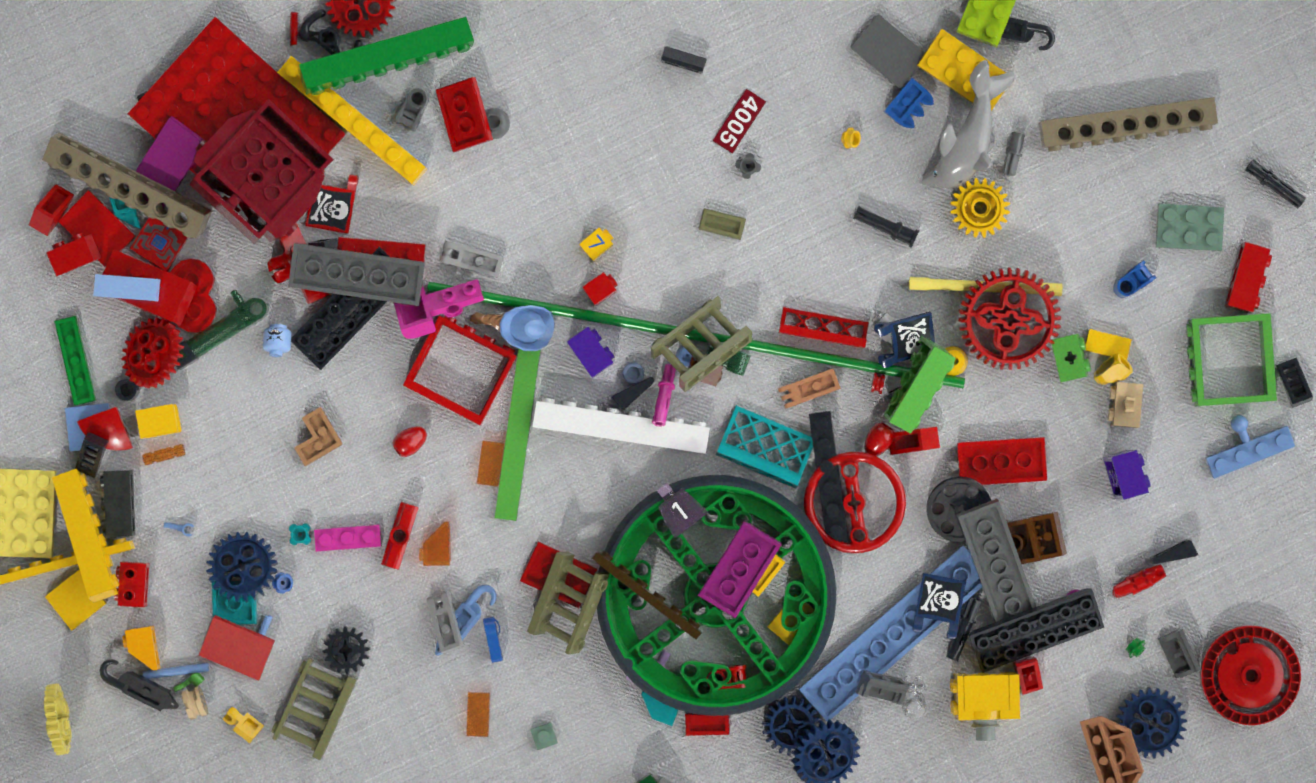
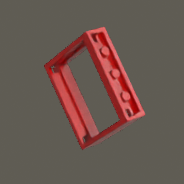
[403,316,517,426]

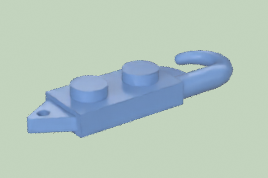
[435,585,497,656]

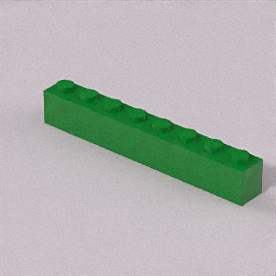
[298,17,474,95]

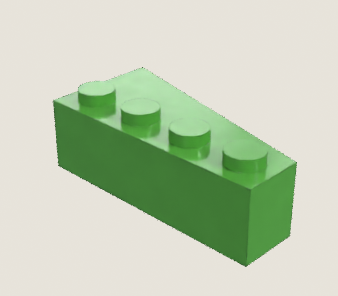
[883,335,956,433]

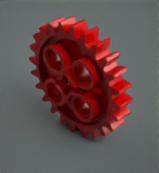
[325,0,396,38]
[121,317,184,389]

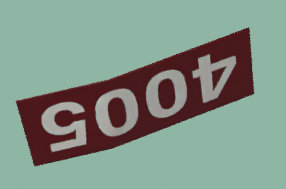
[713,89,766,154]

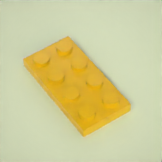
[917,29,1006,111]

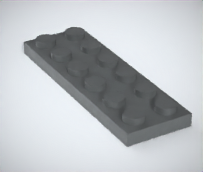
[288,243,425,306]
[956,499,1036,622]

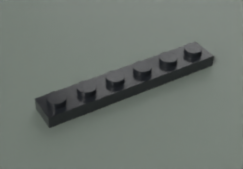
[809,410,849,542]

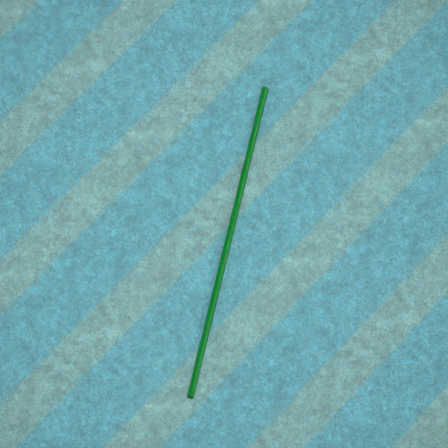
[427,281,965,389]

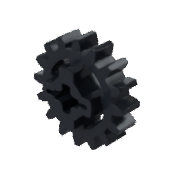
[322,626,371,674]

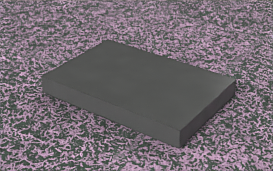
[850,14,925,90]

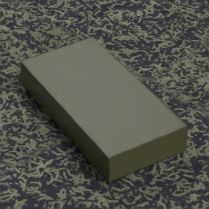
[699,208,746,240]

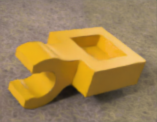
[223,707,264,743]

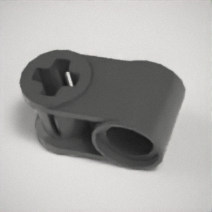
[395,88,429,132]

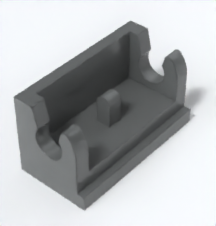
[1158,629,1201,678]
[856,670,910,705]

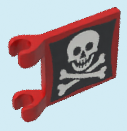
[306,171,359,234]

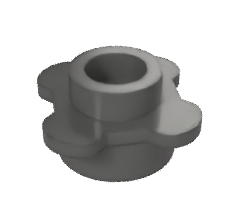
[735,153,761,179]

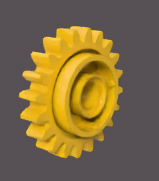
[950,178,1010,238]

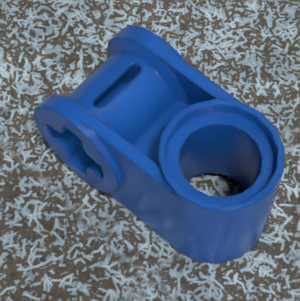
[1113,260,1157,298]

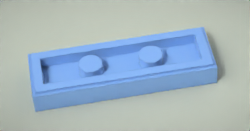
[93,274,160,301]

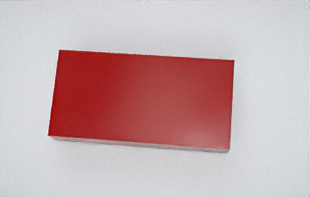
[685,713,729,736]

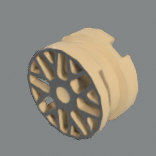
[182,686,208,720]

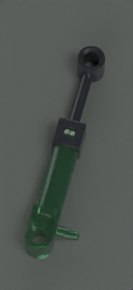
[115,289,269,401]

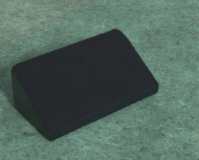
[661,47,707,74]

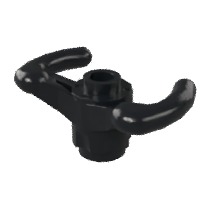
[299,9,363,55]

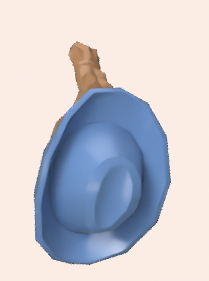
[470,305,555,351]

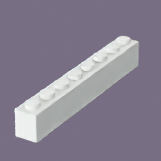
[533,398,710,454]

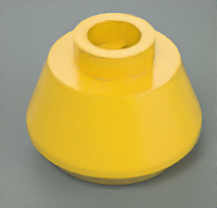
[945,346,968,376]

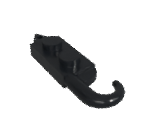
[1001,17,1055,51]
[99,659,179,712]

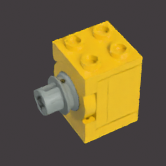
[950,672,1020,741]

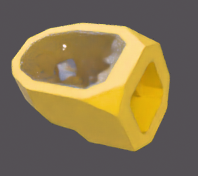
[1094,354,1133,385]

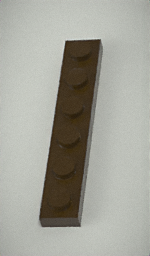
[592,550,702,640]

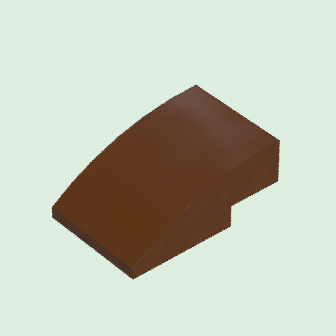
[1007,511,1067,564]

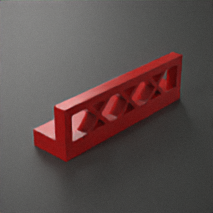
[778,307,869,348]

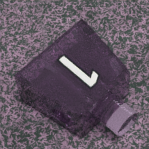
[657,483,708,538]

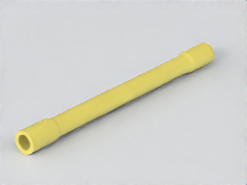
[909,277,1063,296]

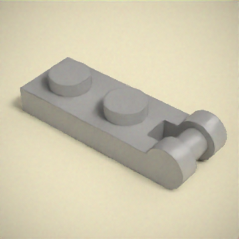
[439,241,504,278]
[427,590,464,654]

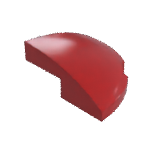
[77,407,133,450]

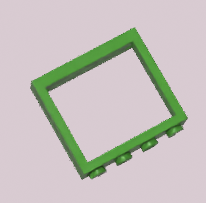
[1186,313,1277,407]

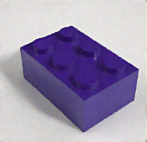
[1103,450,1151,500]

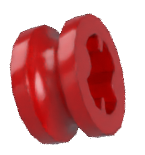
[870,373,885,394]

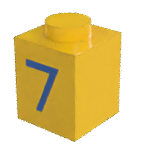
[579,228,614,262]

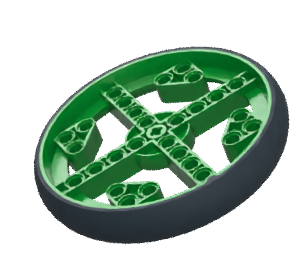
[597,475,836,716]

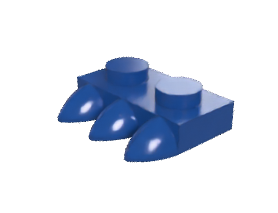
[883,78,934,128]

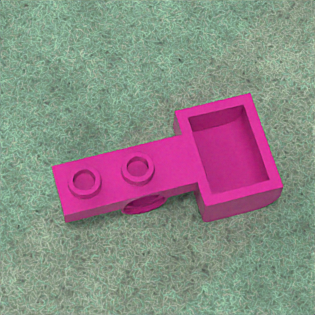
[394,279,484,339]

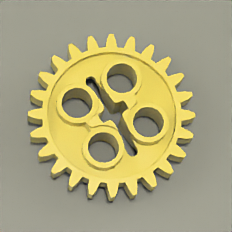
[44,683,72,755]

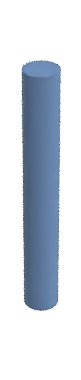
[143,663,209,679]

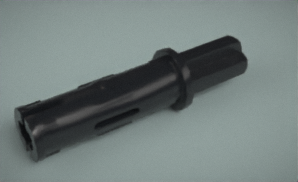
[946,597,981,661]

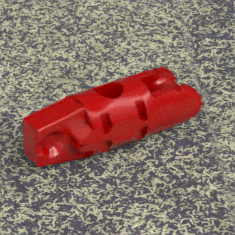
[1112,564,1167,598]

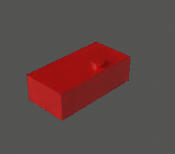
[102,249,198,326]

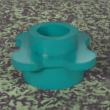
[289,523,311,546]

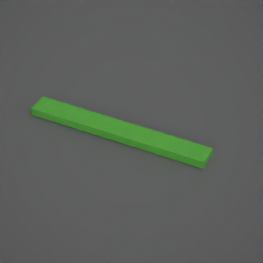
[495,349,541,521]

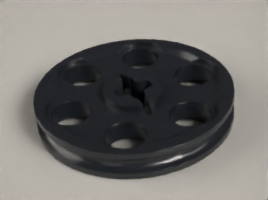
[926,476,991,542]

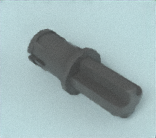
[1003,132,1025,176]

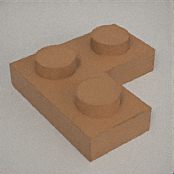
[294,407,343,467]

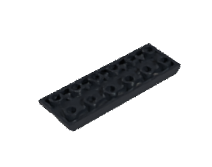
[291,246,390,370]
[969,588,1104,673]

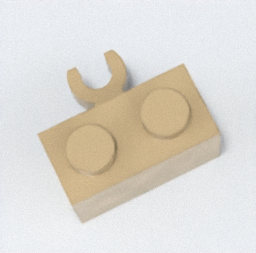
[1108,382,1143,428]

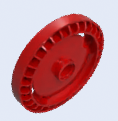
[1200,625,1301,726]

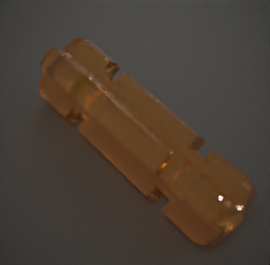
[142,444,186,465]

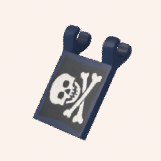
[874,311,935,368]
[912,573,966,639]

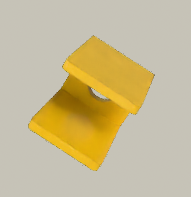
[135,404,182,439]

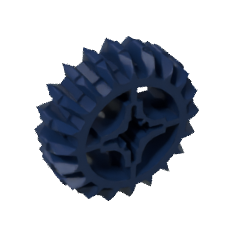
[762,696,820,756]

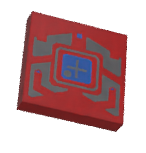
[130,218,189,272]

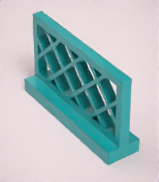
[715,405,813,489]

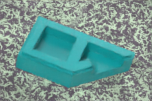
[109,189,141,229]
[641,691,678,726]

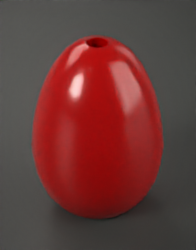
[864,422,895,456]
[392,426,427,457]

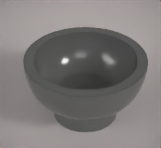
[485,108,510,139]

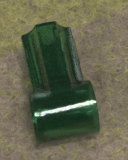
[706,345,751,376]

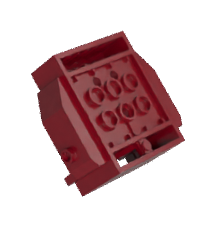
[190,99,334,244]

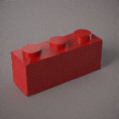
[1225,242,1272,313]

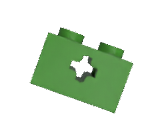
[1052,334,1091,382]

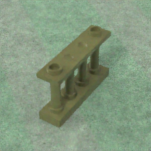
[651,296,752,392]
[527,551,610,655]
[271,657,358,760]

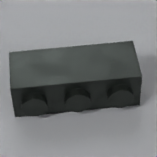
[100,470,136,537]

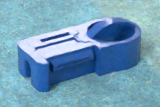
[483,616,503,663]

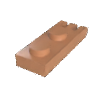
[778,369,841,409]

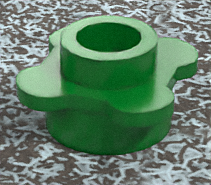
[1125,637,1146,658]

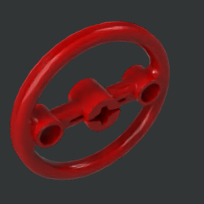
[804,451,906,553]

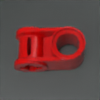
[707,664,747,690]

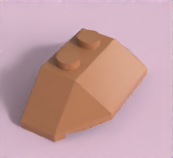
[1080,716,1144,783]

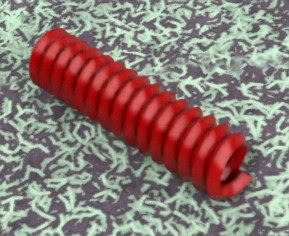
[289,12,299,46]

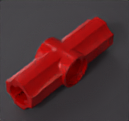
[381,502,419,570]

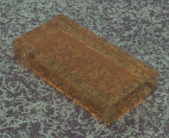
[477,441,504,487]
[467,692,490,737]

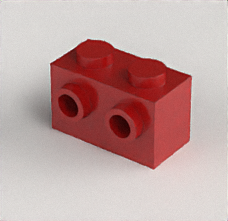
[114,561,150,607]

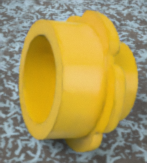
[841,127,861,149]

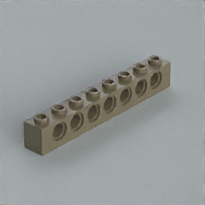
[1039,97,1218,152]
[42,132,212,239]

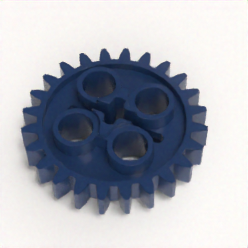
[206,532,278,603]
[1116,687,1187,759]
[791,719,860,783]

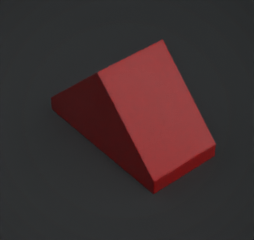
[1012,656,1043,695]

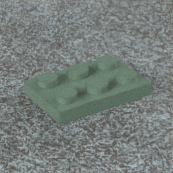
[1155,204,1225,251]

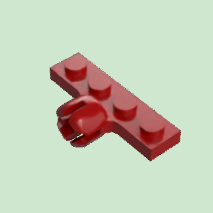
[267,222,329,305]

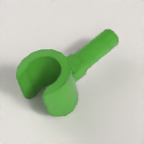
[173,673,205,692]

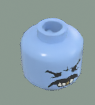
[262,324,292,357]

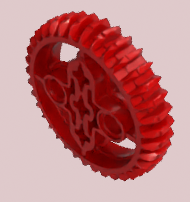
[958,267,1061,370]

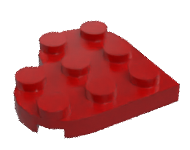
[169,258,217,333]

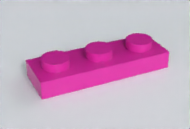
[314,525,382,552]

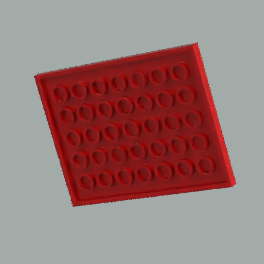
[127,17,346,230]

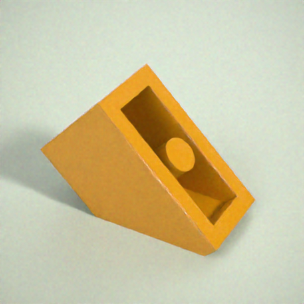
[122,625,161,670]

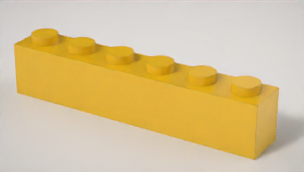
[52,469,119,603]

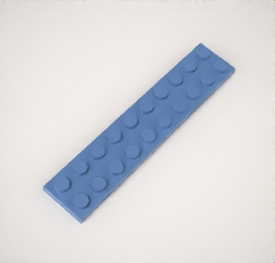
[799,545,982,721]

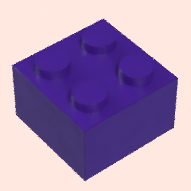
[567,327,615,378]

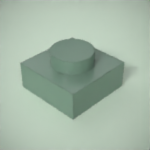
[530,722,558,750]

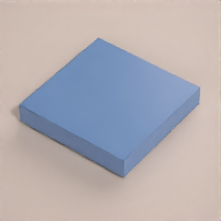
[65,403,110,451]

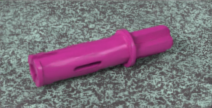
[652,364,676,427]

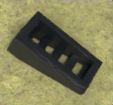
[1276,357,1313,408]
[612,377,655,410]
[75,432,109,478]
[1149,539,1198,564]

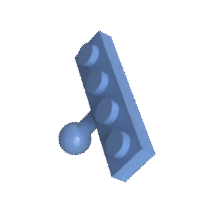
[1205,415,1295,479]

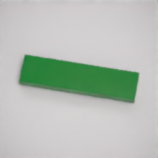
[54,316,97,406]

